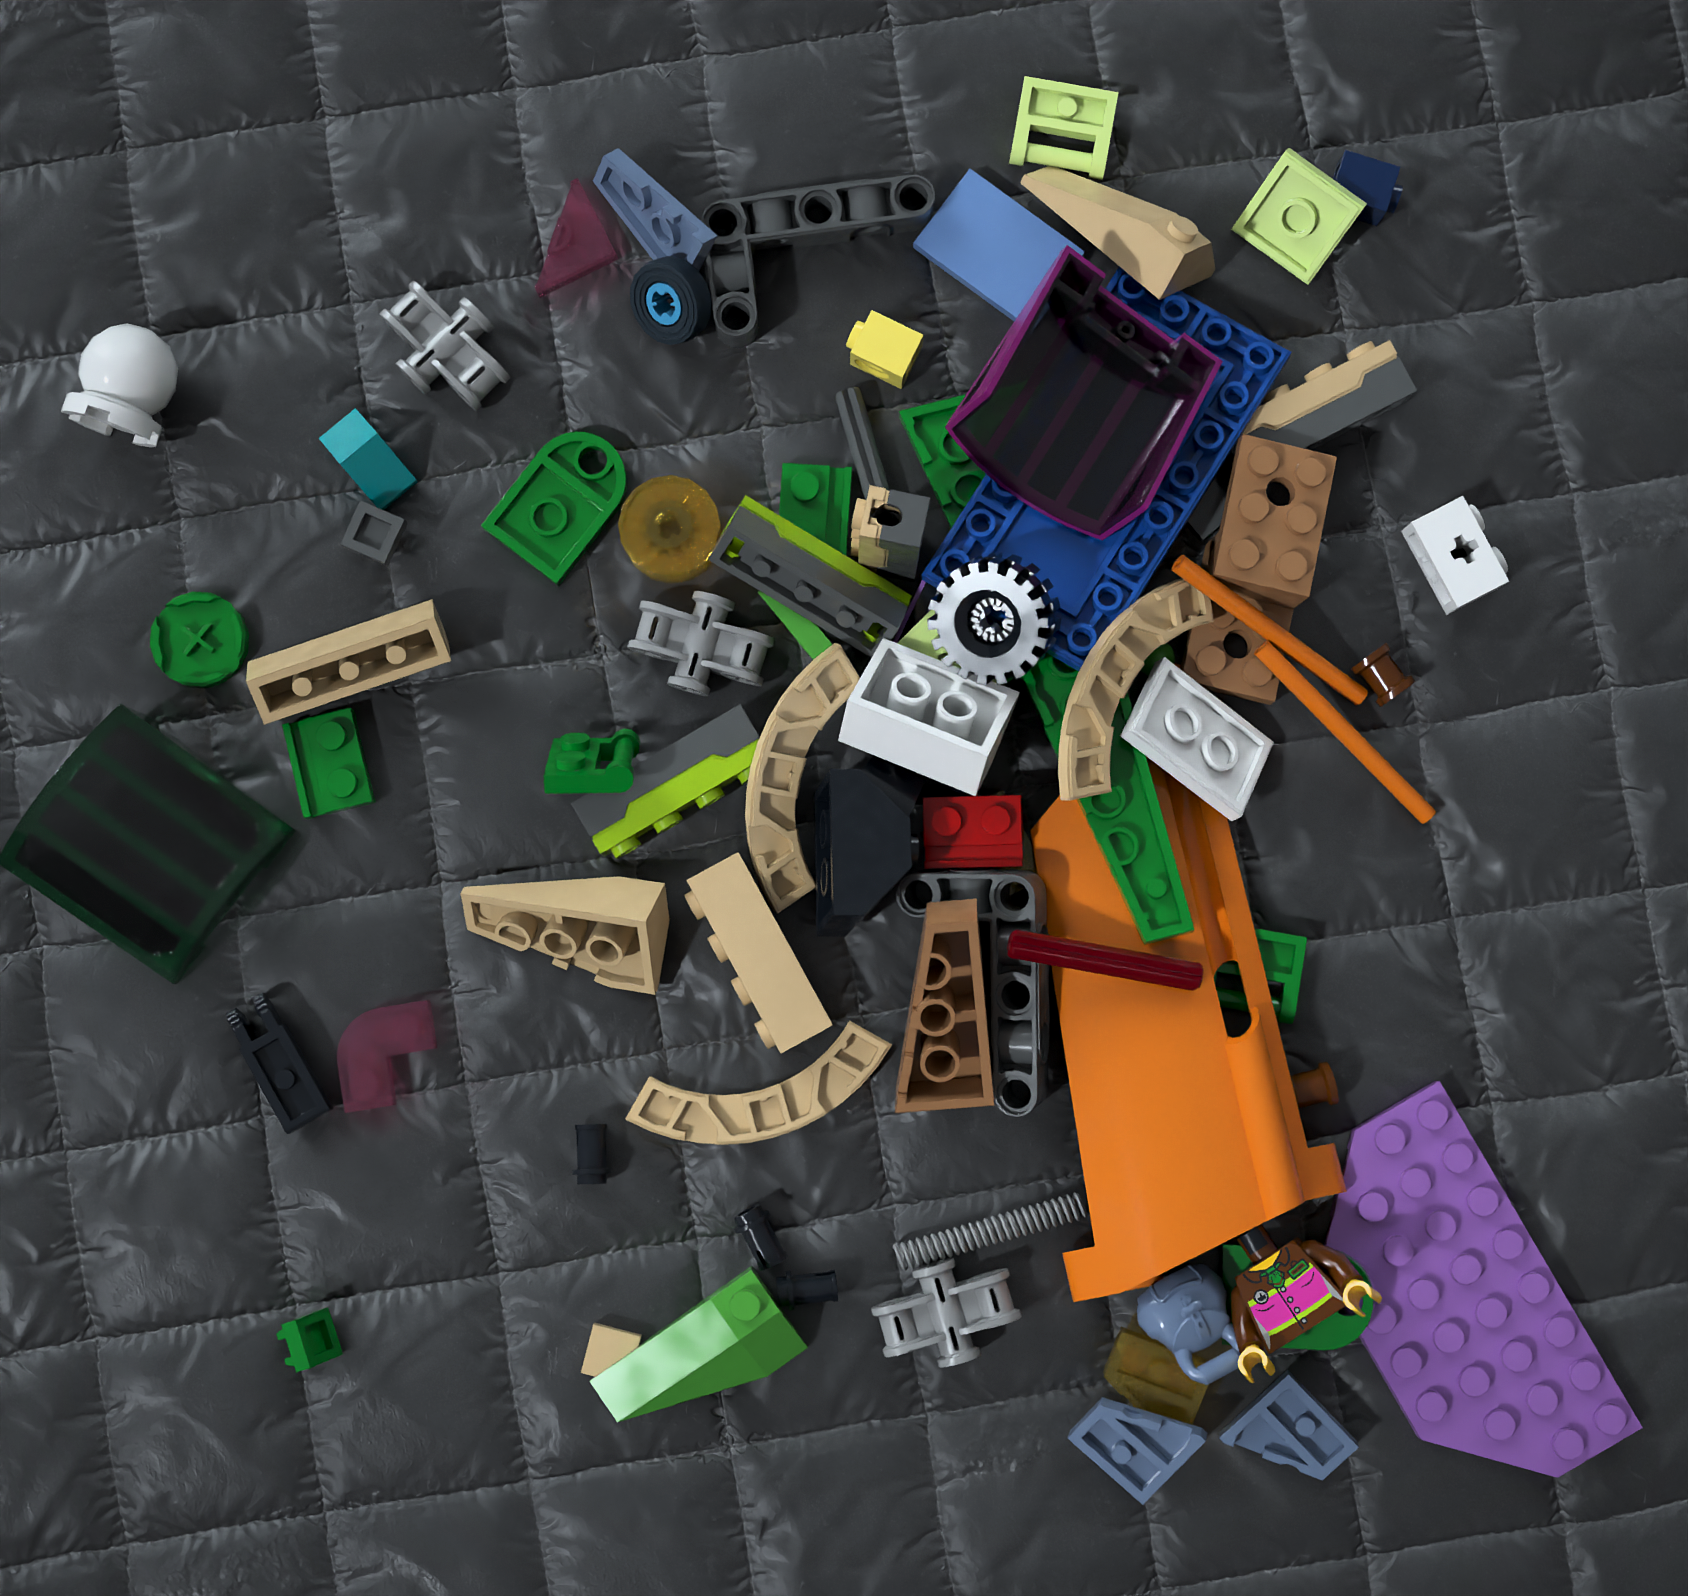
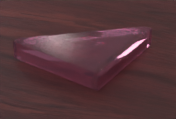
[534,178,618,298]

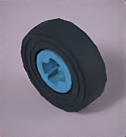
[630,256,711,345]

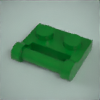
[544,728,640,794]
[1214,928,1307,1024]

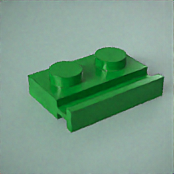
[779,463,852,555]
[282,708,376,820]

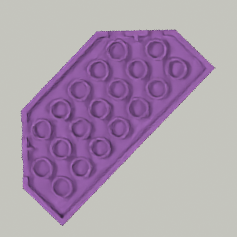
[1324,1081,1643,1478]

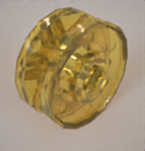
[618,475,722,584]

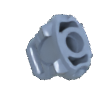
[1137,1264,1241,1385]

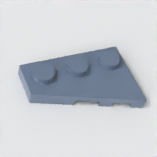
[593,148,718,271]

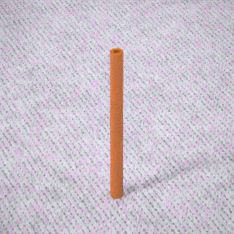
[1172,555,1368,705]
[1254,640,1436,824]

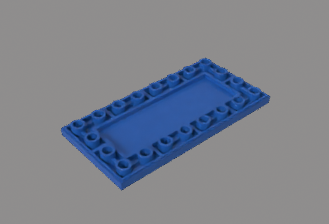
[921,266,1291,671]

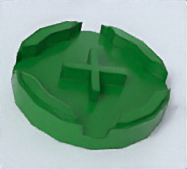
[150,592,249,688]

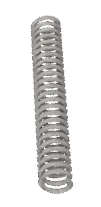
[892,1192,1087,1271]

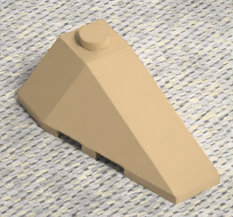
[1020,166,1215,300]
[460,876,670,995]

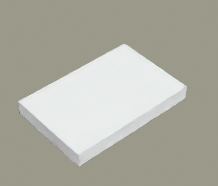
[1120,657,1274,821]

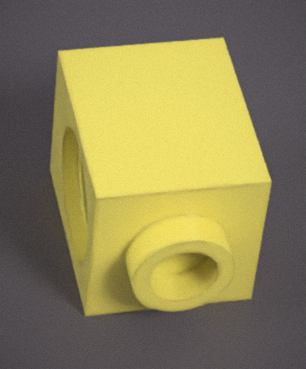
[846,310,924,389]

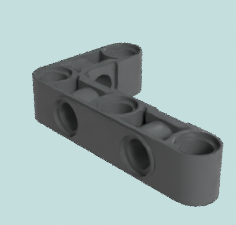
[701,175,935,349]
[896,867,1050,1117]

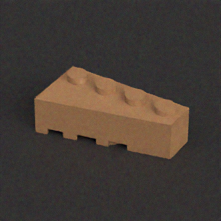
[895,899,994,1113]

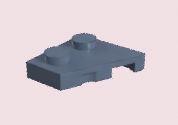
[1219,1370,1359,1481]
[1068,1397,1208,1505]

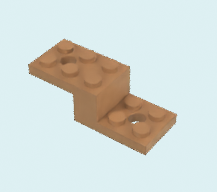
[1180,434,1337,705]

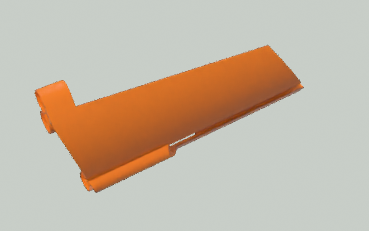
[1030,663,1347,1302]

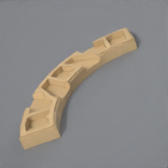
[1058,578,1214,801]
[745,643,860,914]
[625,1020,892,1145]

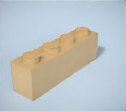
[246,599,451,725]
[684,852,833,1053]

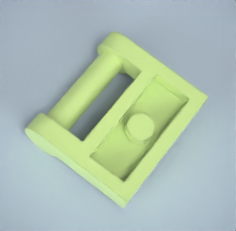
[1009,76,1119,180]

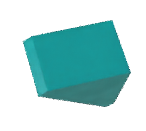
[319,408,418,510]

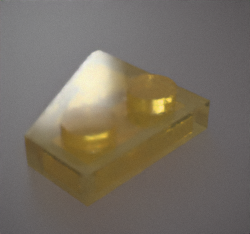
[1103,1326,1209,1425]

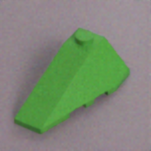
[589,1265,808,1422]

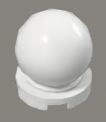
[61,323,178,447]

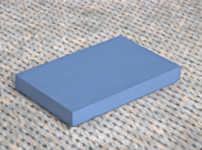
[913,169,1085,331]

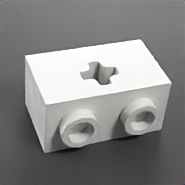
[1401,496,1509,615]

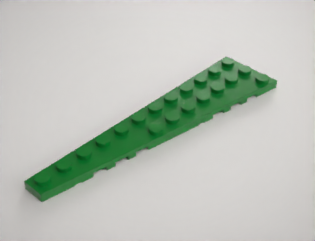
[899,379,1195,945]

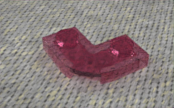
[337,1000,437,1113]

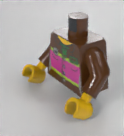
[1231,1224,1382,1383]

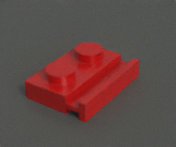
[923,795,1024,869]

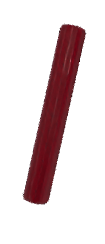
[1007,930,1203,991]

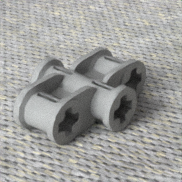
[379,280,511,412]
[627,591,775,696]
[871,1258,1022,1368]

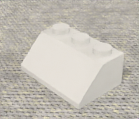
[838,638,1020,796]

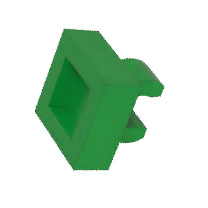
[276,1307,343,1372]

